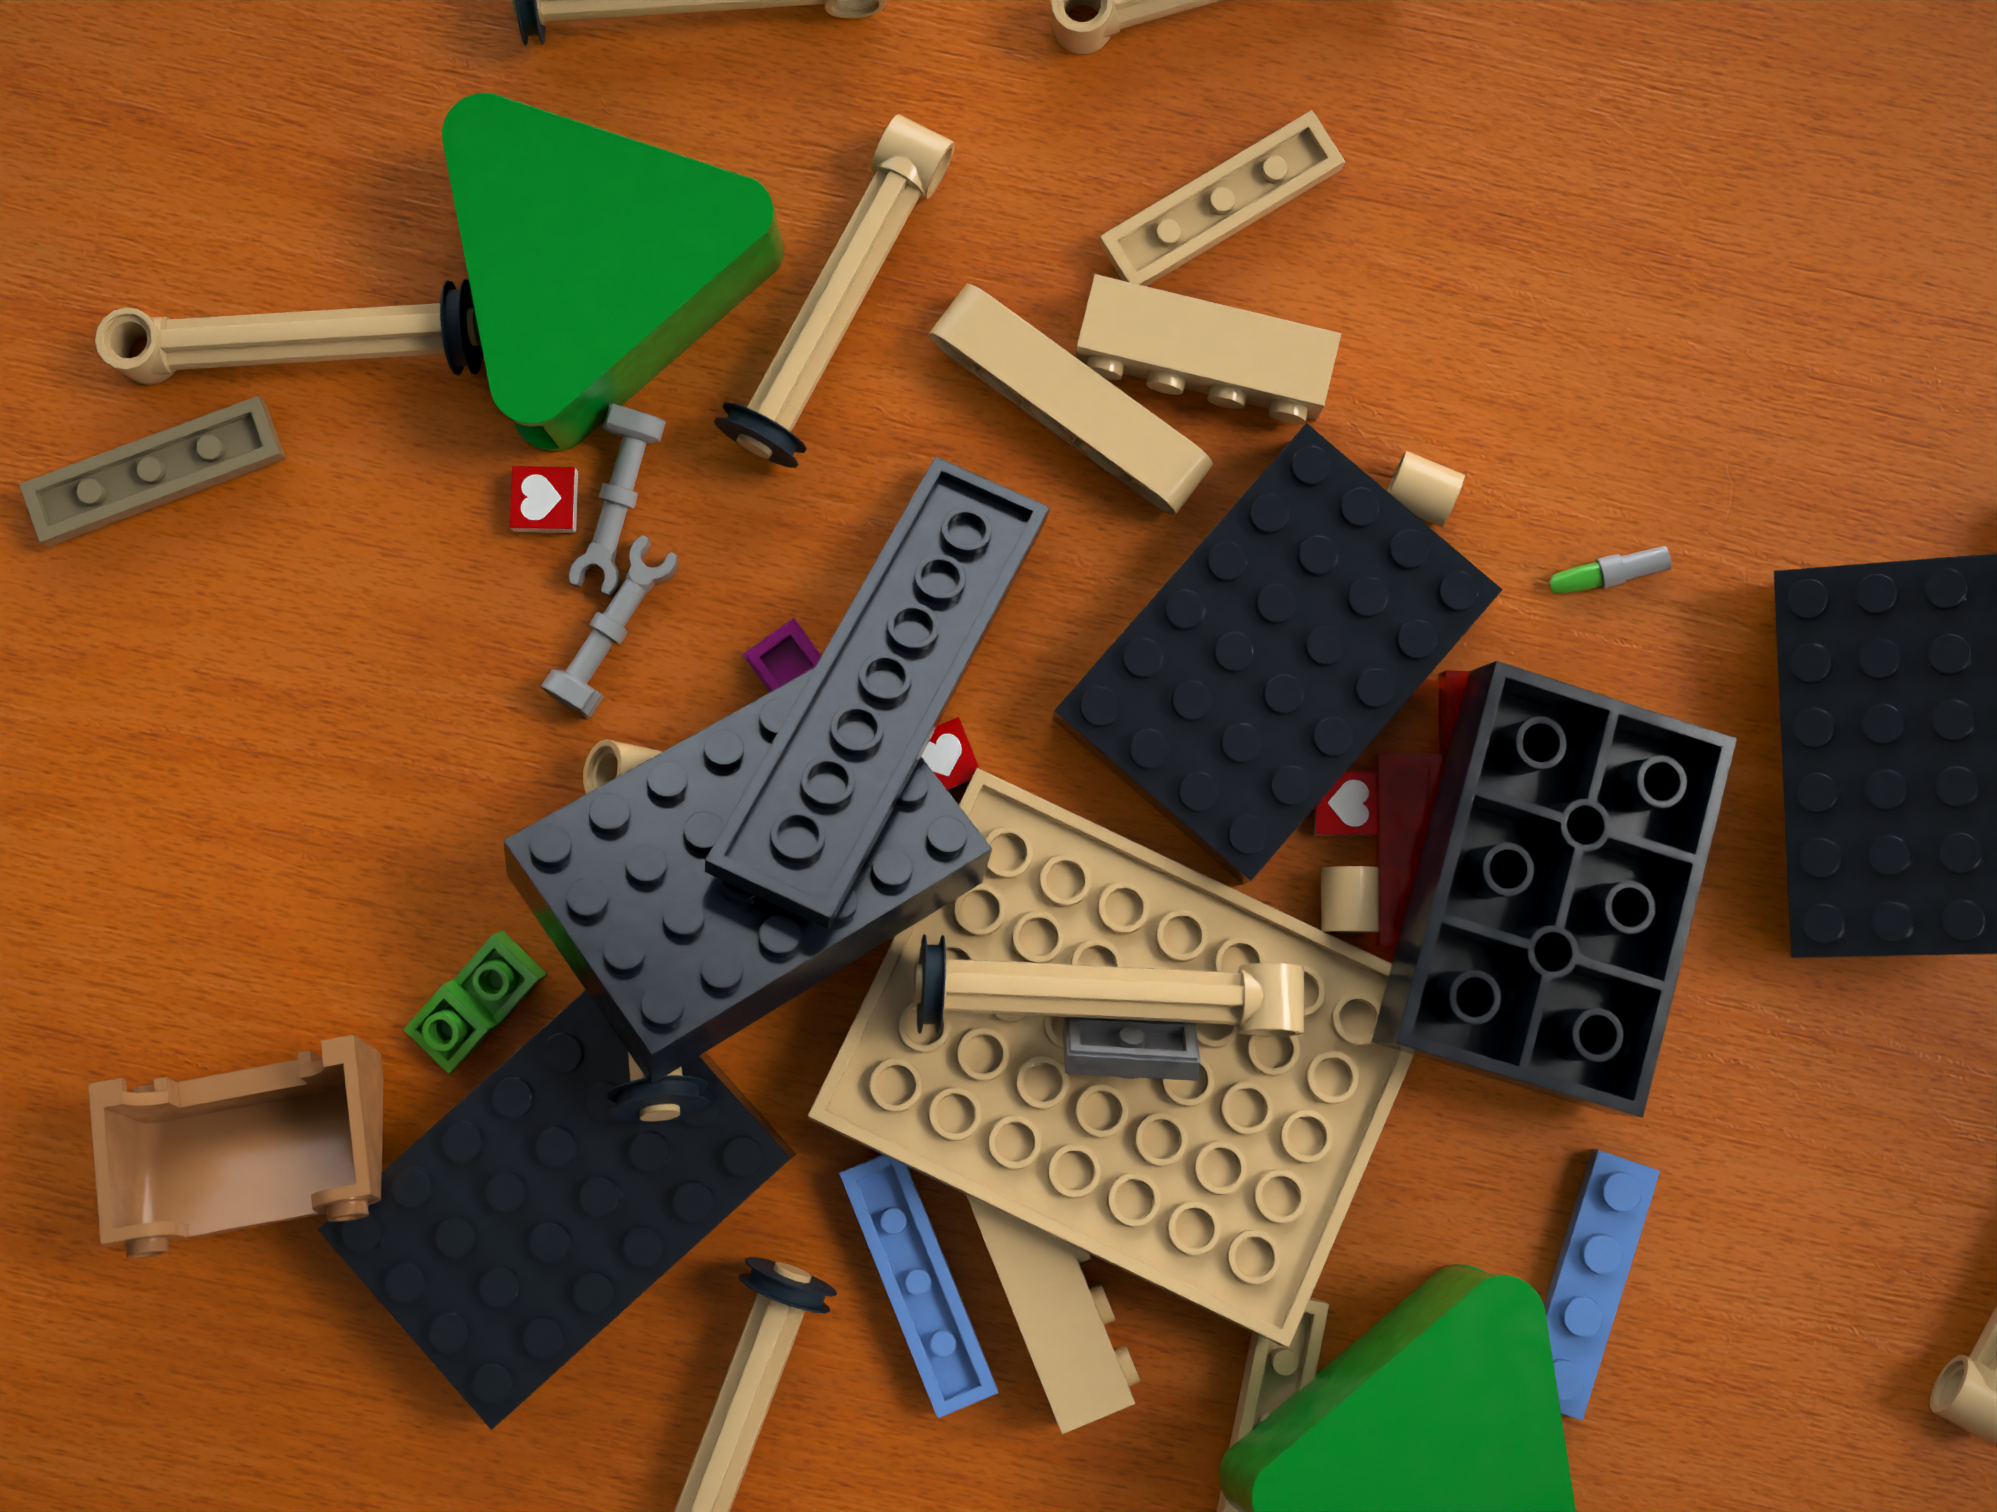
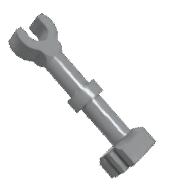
[569,403,666,596]
[540,535,679,719]

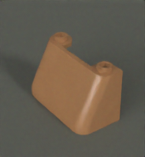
[88,1035,384,1259]

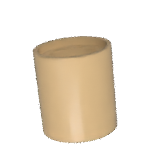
[1387,451,1465,527]
[1321,866,1379,933]

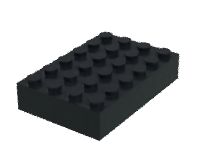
[1052,423,1503,885]
[1774,553,1997,958]
[1371,661,1737,1118]
[503,668,992,1085]
[318,990,796,1430]

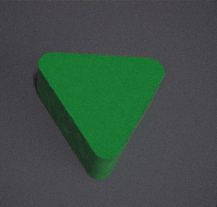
[442,93,784,452]
[1219,1264,1576,1512]

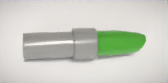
[1550,546,1672,594]

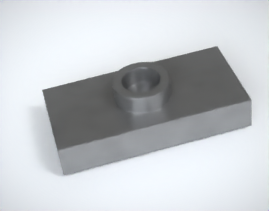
[1063,1017,1200,1081]

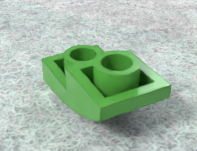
[403,930,548,1074]

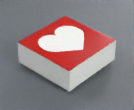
[510,466,578,533]
[921,717,980,791]
[1314,771,1379,837]

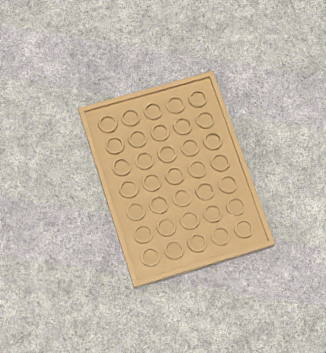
[808,768,1414,1348]

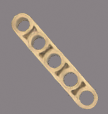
[928,283,1213,515]

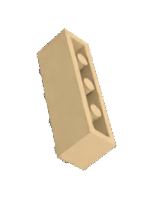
[1075,274,1342,424]
[966,1195,1141,1434]

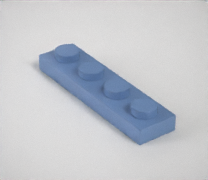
[1544,1149,1660,1421]
[839,1154,998,1418]

